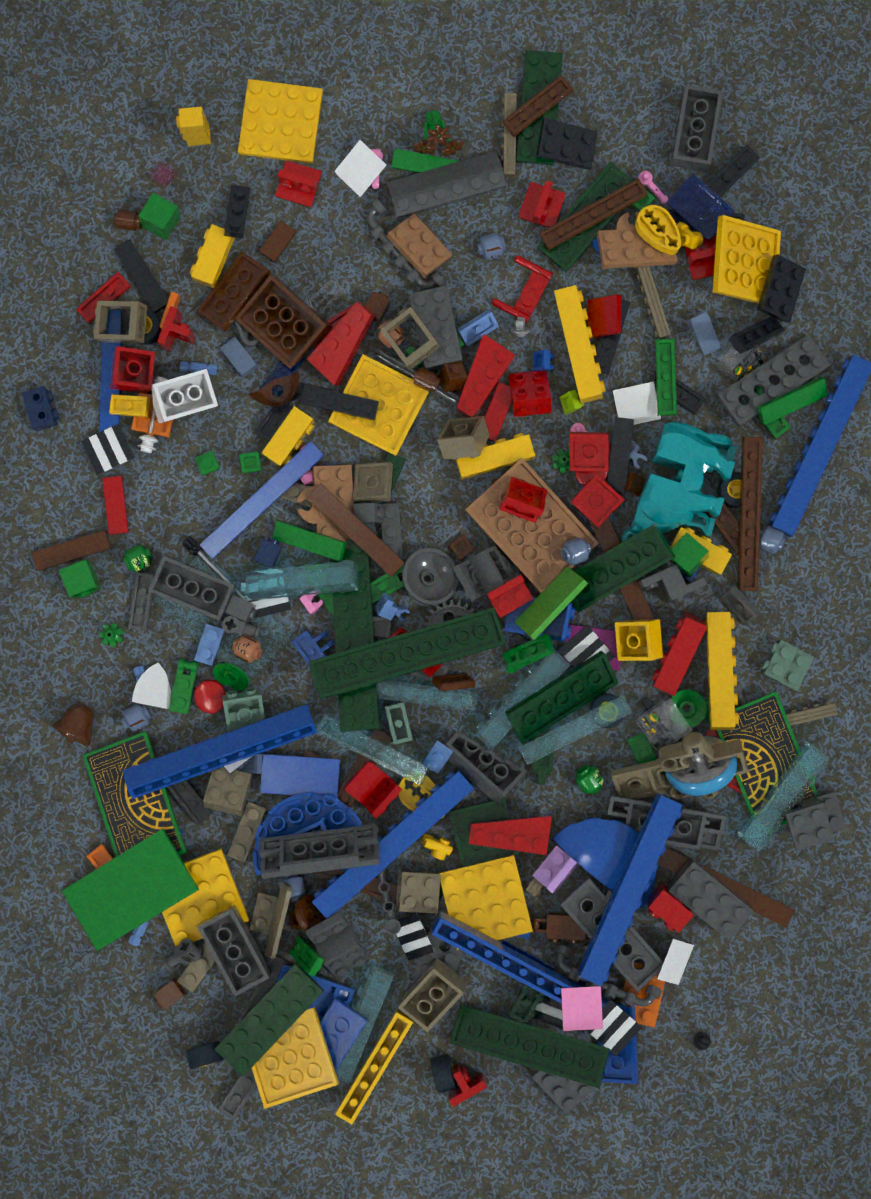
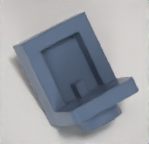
[235,754,263,774]

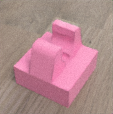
[299,591,323,615]

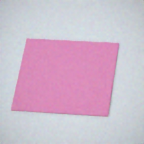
[561,986,603,1031]

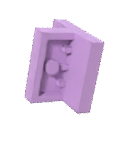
[532,845,578,893]

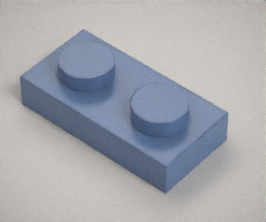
[457,309,499,347]
[194,624,225,666]
[422,741,453,774]

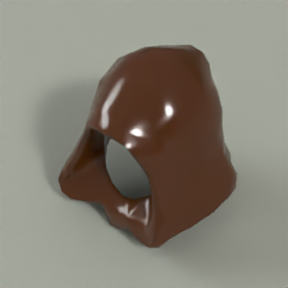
[52,703,94,747]

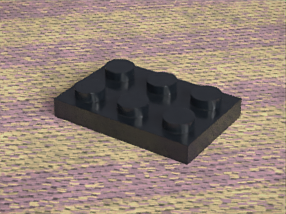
[536,118,597,170]
[757,254,806,323]

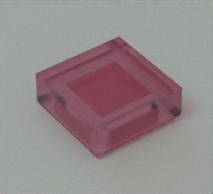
[150,161,177,189]

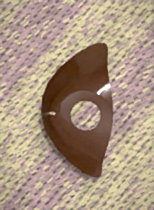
[249,371,300,406]

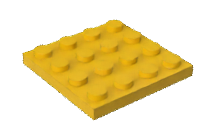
[238,79,323,164]
[713,215,781,304]
[328,354,429,456]
[162,848,249,946]
[439,855,533,950]
[252,1007,339,1109]

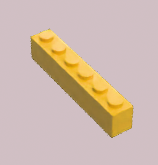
[554,285,606,404]
[706,612,739,730]
[335,1008,413,1125]

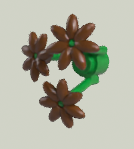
[413,110,464,156]

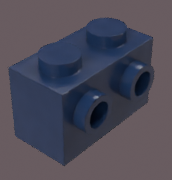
[22,386,60,432]

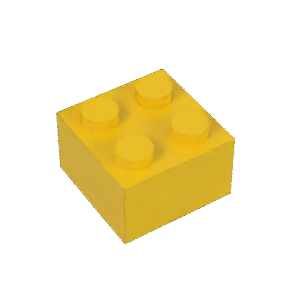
[615,619,663,661]

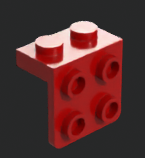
[509,371,552,417]
[344,761,402,819]

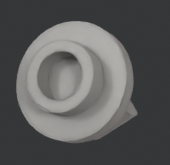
[511,317,530,337]

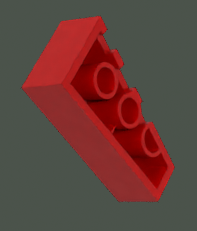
[307,302,376,385]
[457,334,515,418]
[651,611,707,696]
[468,815,552,855]

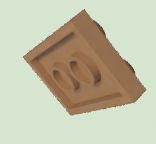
[386,213,452,278]

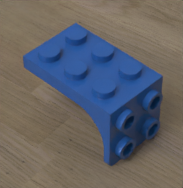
[504,597,575,643]

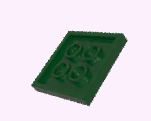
[449,798,519,867]

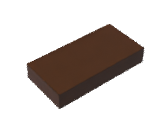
[259,220,297,263]
[432,673,476,691]

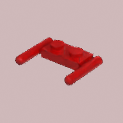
[491,255,553,323]

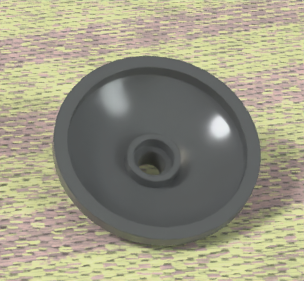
[402,548,459,605]

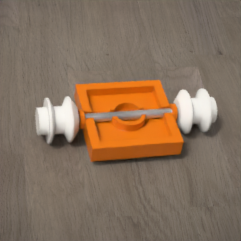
[131,376,174,453]

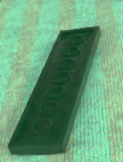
[450,1005,610,1089]

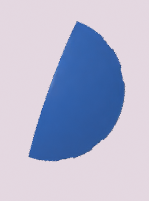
[253,792,363,876]
[553,817,656,909]

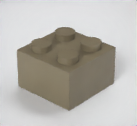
[437,416,490,460]
[203,767,252,817]
[396,869,441,914]

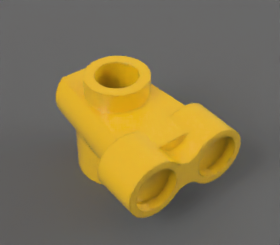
[677,222,703,250]
[421,833,453,860]

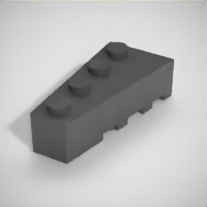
[445,732,527,805]

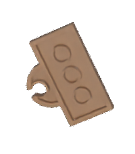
[597,212,678,269]
[296,465,354,542]

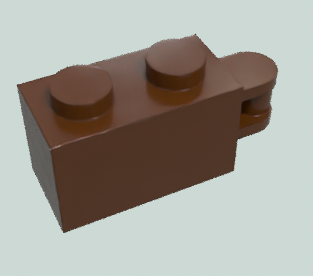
[532,912,585,943]

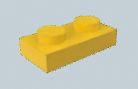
[109,395,150,417]

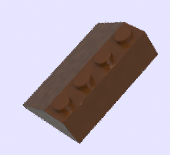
[235,275,332,369]

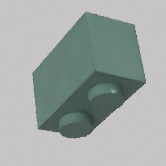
[385,702,413,745]

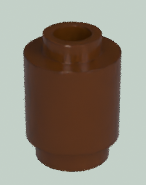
[113,209,141,231]
[411,367,441,393]

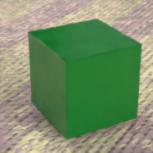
[138,193,180,240]
[670,532,709,578]
[59,559,101,599]

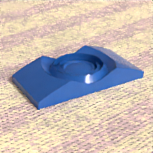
[275,964,355,1020]

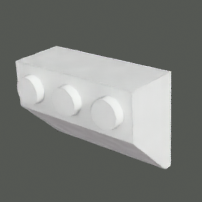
[152,369,218,423]

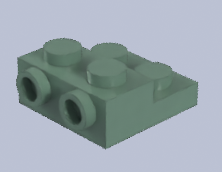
[761,640,814,691]
[222,687,265,732]

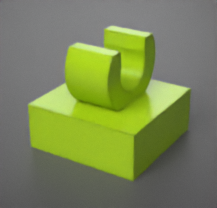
[559,390,585,415]

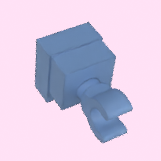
[374,592,410,622]

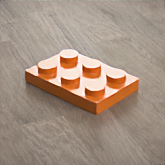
[620,962,665,1028]

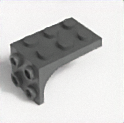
[525,1066,595,1114]

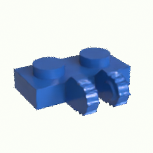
[292,630,335,665]

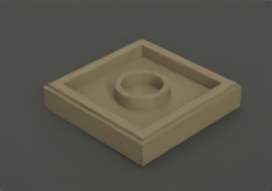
[353,462,393,502]

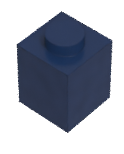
[254,538,282,569]

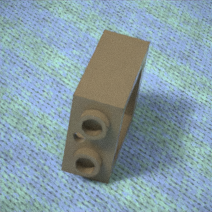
[93,301,147,344]
[380,307,441,370]

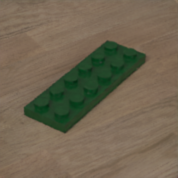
[516,50,563,165]
[537,162,634,273]
[572,523,676,613]
[505,650,619,744]
[214,963,324,1077]

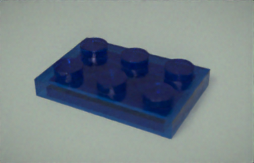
[667,173,735,241]

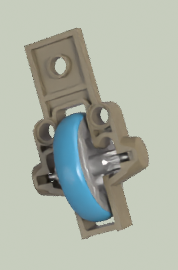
[611,732,749,799]

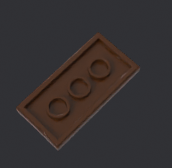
[196,252,271,332]

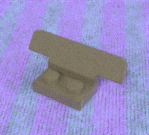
[249,881,292,959]

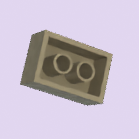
[397,958,467,1032]

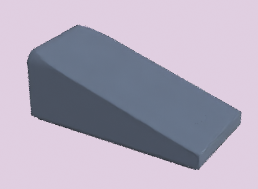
[688,312,721,356]
[220,337,258,378]

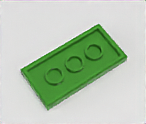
[515,566,588,640]

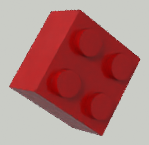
[110,346,155,394]
[647,882,694,933]

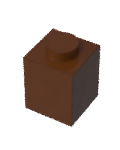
[366,291,391,324]
[438,361,468,392]
[154,978,186,1010]

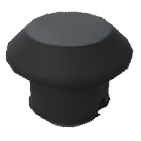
[693,1032,711,1050]

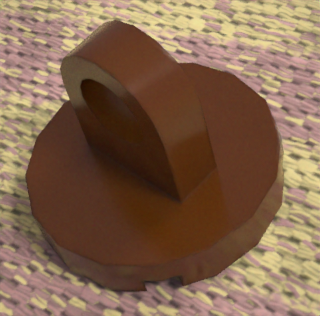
[289,894,326,931]

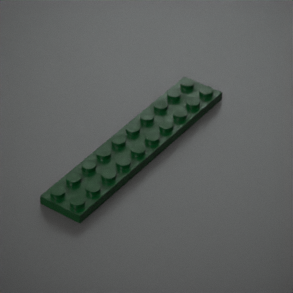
[330,540,380,732]
[308,607,506,700]

